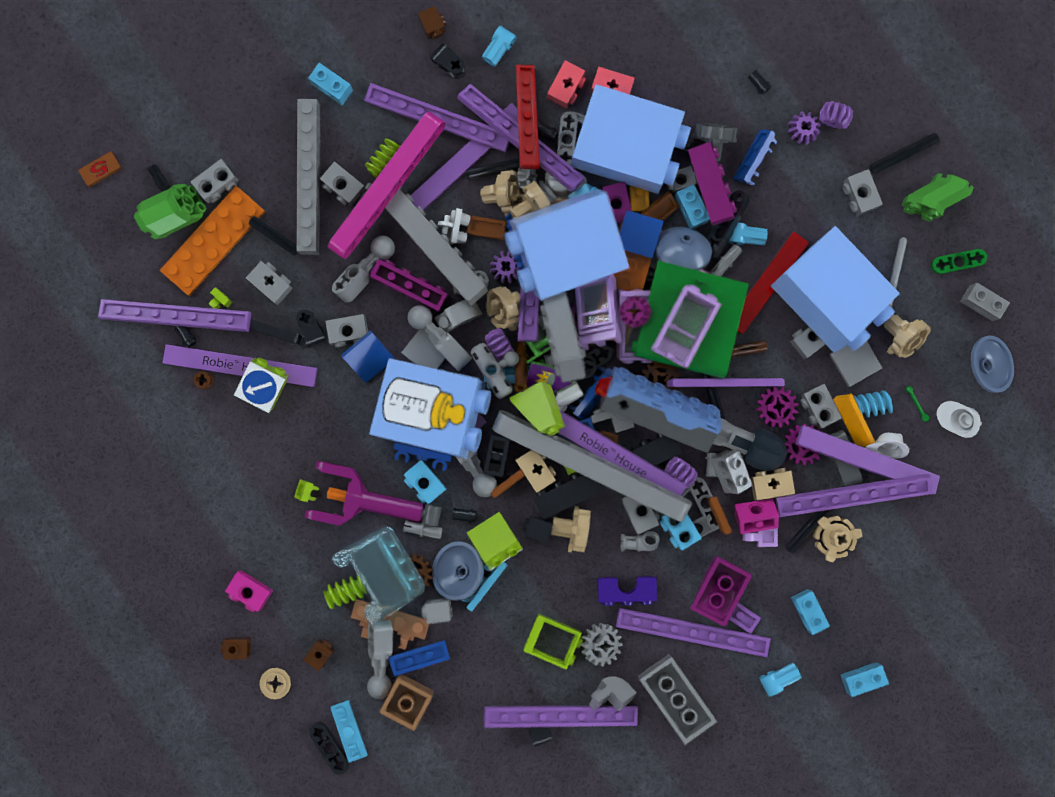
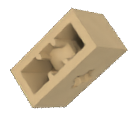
[516,450,557,493]
[750,468,795,500]

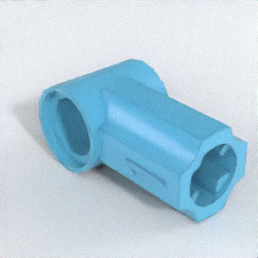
[482,25,517,67]
[728,223,768,246]
[759,662,801,696]

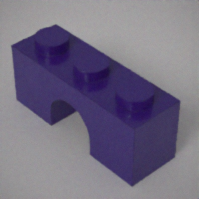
[597,576,657,606]

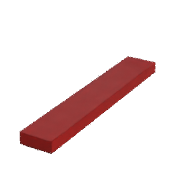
[515,65,540,169]
[737,232,809,335]

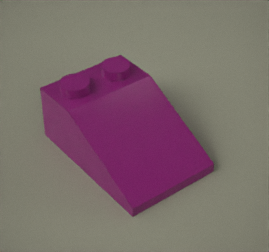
[690,554,752,627]

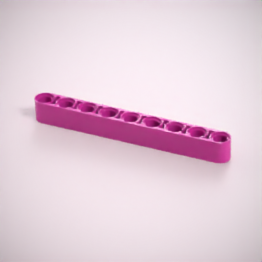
[328,112,445,259]

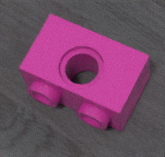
[735,498,779,534]
[225,570,274,612]

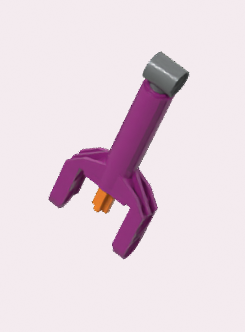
[304,461,442,526]

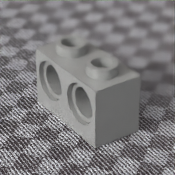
[191,159,239,203]
[800,384,842,429]
[711,450,753,494]

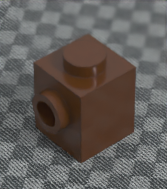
[418,6,447,39]
[220,637,251,659]
[303,638,335,671]

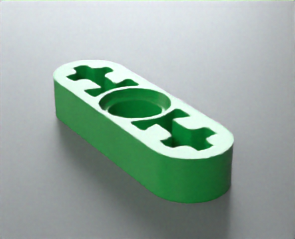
[930,249,987,274]

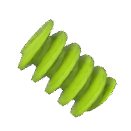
[365,138,400,178]
[323,573,367,609]

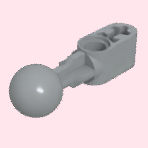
[332,235,395,303]
[407,305,473,372]
[456,451,497,497]
[367,620,393,699]

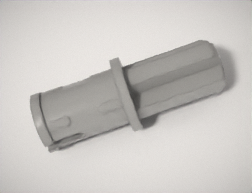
[710,244,742,277]
[403,520,443,539]

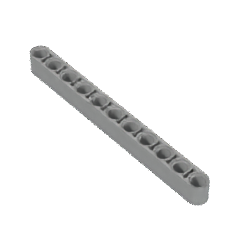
[492,410,692,521]

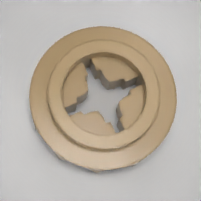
[260,667,291,699]

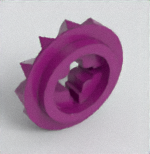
[619,295,651,327]

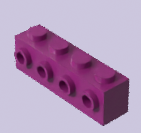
[688,142,737,226]
[370,259,449,313]

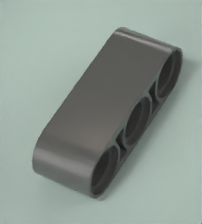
[829,430,862,487]

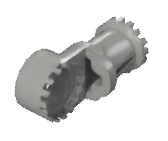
[621,531,660,552]

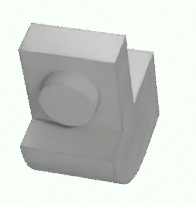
[435,300,482,333]
[590,409,634,433]
[589,677,637,711]

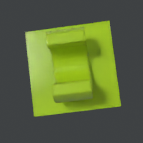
[209,287,233,309]
[294,479,319,502]

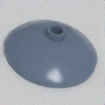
[655,227,712,271]
[970,336,1014,393]
[432,542,484,600]

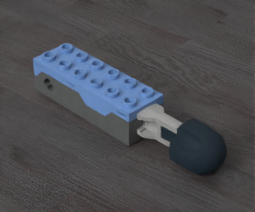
[595,367,787,471]

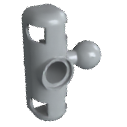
[471,343,519,399]

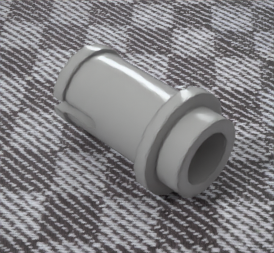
[705,453,718,477]

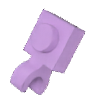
[742,528,778,547]

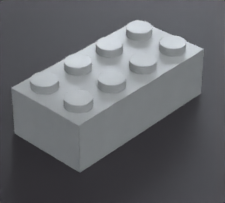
[540,292,585,383]
[638,654,717,744]

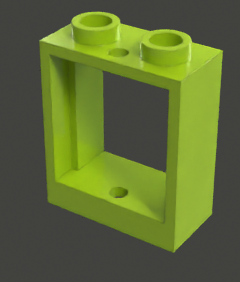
[523,613,583,670]

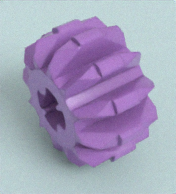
[819,101,854,129]
[788,112,821,145]
[490,251,521,284]
[485,328,514,361]
[664,457,698,488]

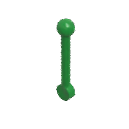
[905,386,929,422]

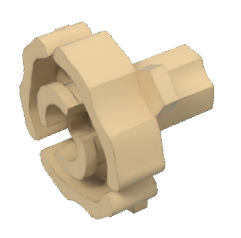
[481,170,523,216]
[510,181,551,219]
[486,287,520,331]
[884,315,931,358]
[551,506,591,553]
[813,515,862,562]

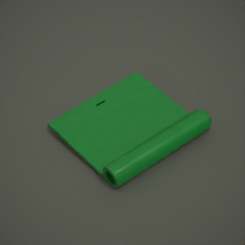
[631,261,749,379]

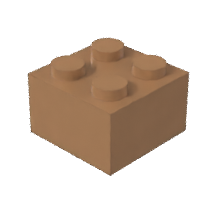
[379,674,434,731]

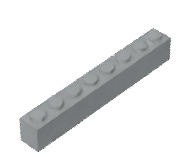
[297,99,320,255]
[385,186,488,306]

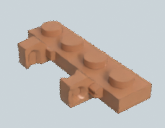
[351,599,429,649]

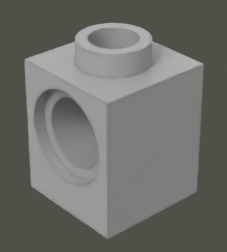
[667,166,697,195]

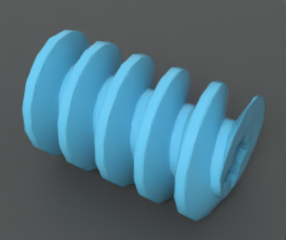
[853,390,893,418]

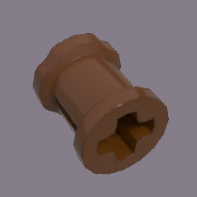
[193,371,214,389]

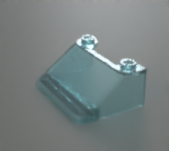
[331,527,425,624]

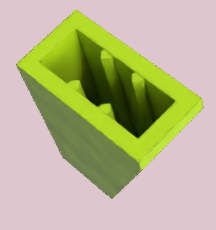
[510,381,565,435]

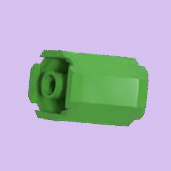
[902,173,974,221]
[134,184,206,239]

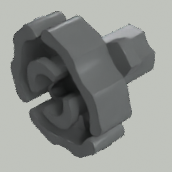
[691,123,737,161]

